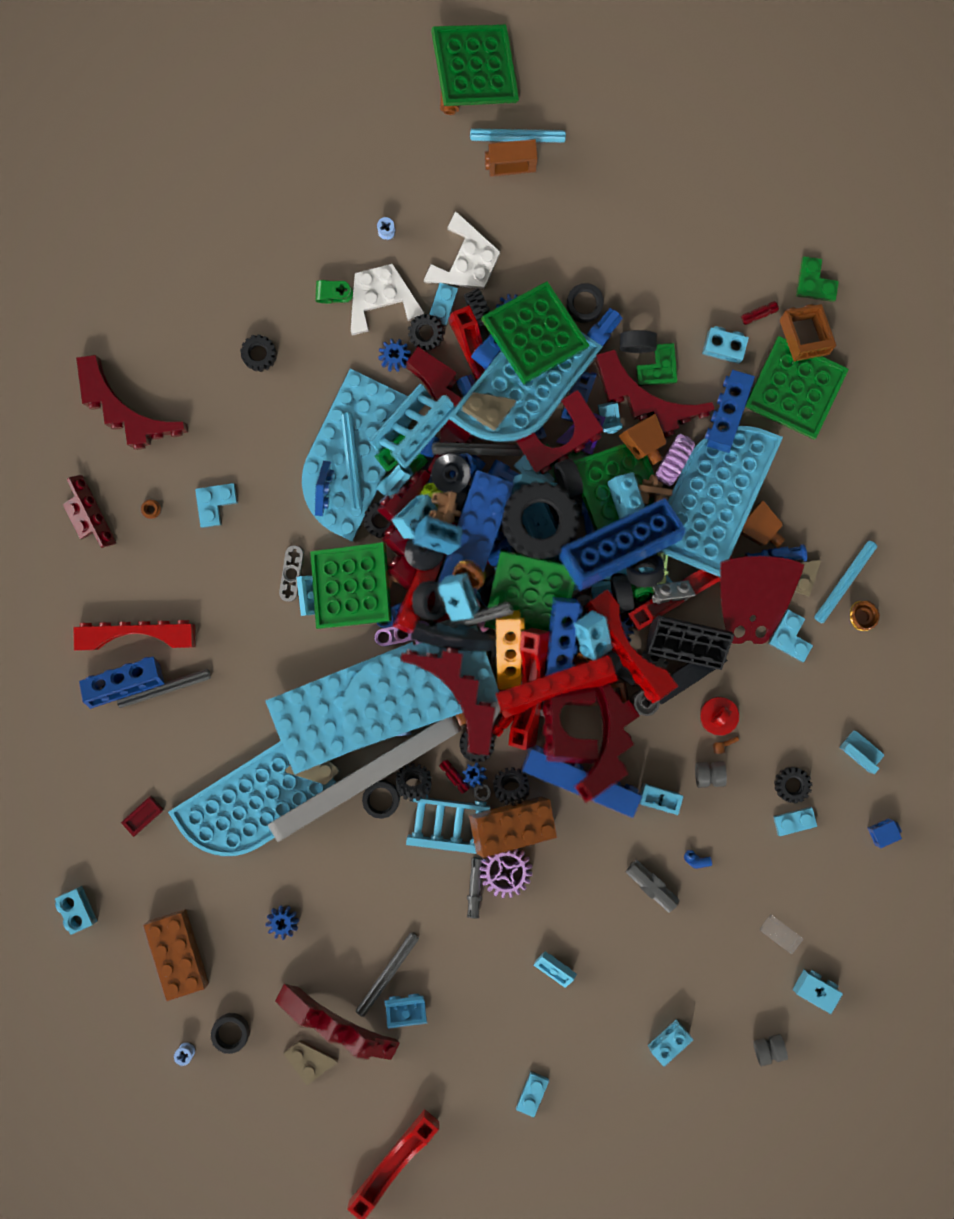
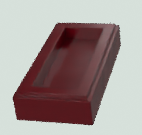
[121,796,164,837]

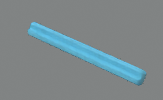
[470,129,566,142]
[341,413,362,510]
[814,541,877,623]

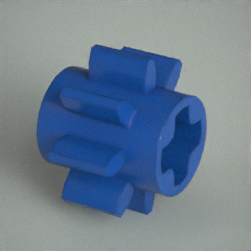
[462,763,488,788]

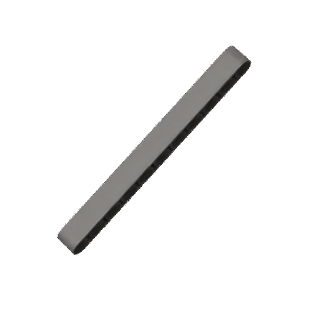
[268,716,462,842]

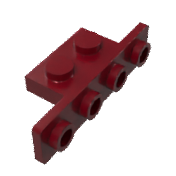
[63,475,116,548]

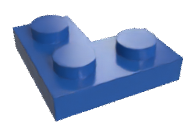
[315,461,334,517]

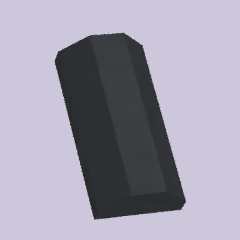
[646,615,734,670]

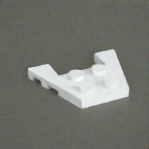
[424,212,500,289]
[351,264,424,336]

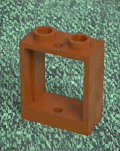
[485,139,537,177]
[780,304,837,361]

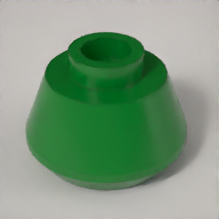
[631,584,654,603]

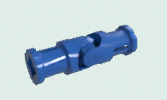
[745,544,807,561]

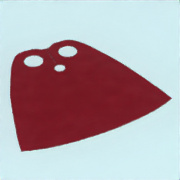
[720,556,805,644]

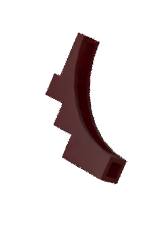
[406,347,475,475]
[595,350,714,438]
[76,355,188,450]
[377,470,433,600]
[400,648,495,755]
[574,684,640,803]
[275,984,400,1060]

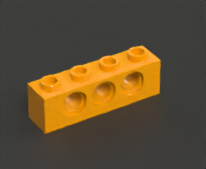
[496,611,524,690]

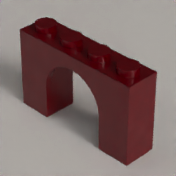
[516,390,604,475]
[543,687,599,764]

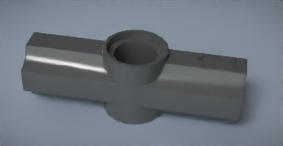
[625,859,680,913]

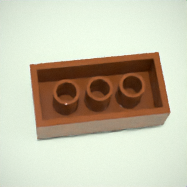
[469,796,557,858]
[143,909,209,1001]

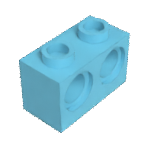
[702,326,749,364]
[392,495,438,539]
[575,611,613,660]
[639,783,683,815]
[55,886,97,935]
[648,1019,693,1067]

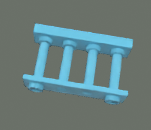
[369,384,456,468]
[406,794,490,854]

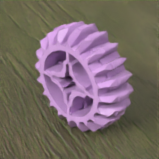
[655,434,695,486]
[480,849,533,898]

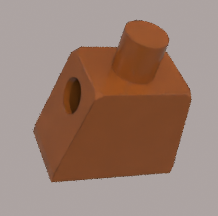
[619,414,666,465]
[741,501,785,548]

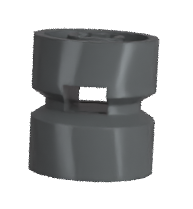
[630,690,660,716]
[695,761,727,788]
[753,1034,788,1067]

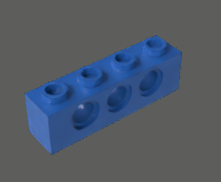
[705,370,755,453]
[545,597,582,676]
[79,656,164,709]

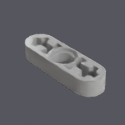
[279,546,304,602]

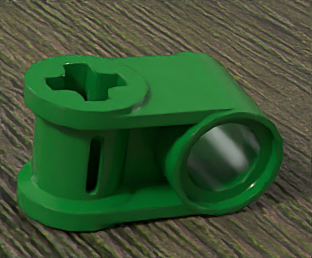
[316,280,353,304]

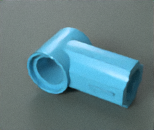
[376,464,413,496]

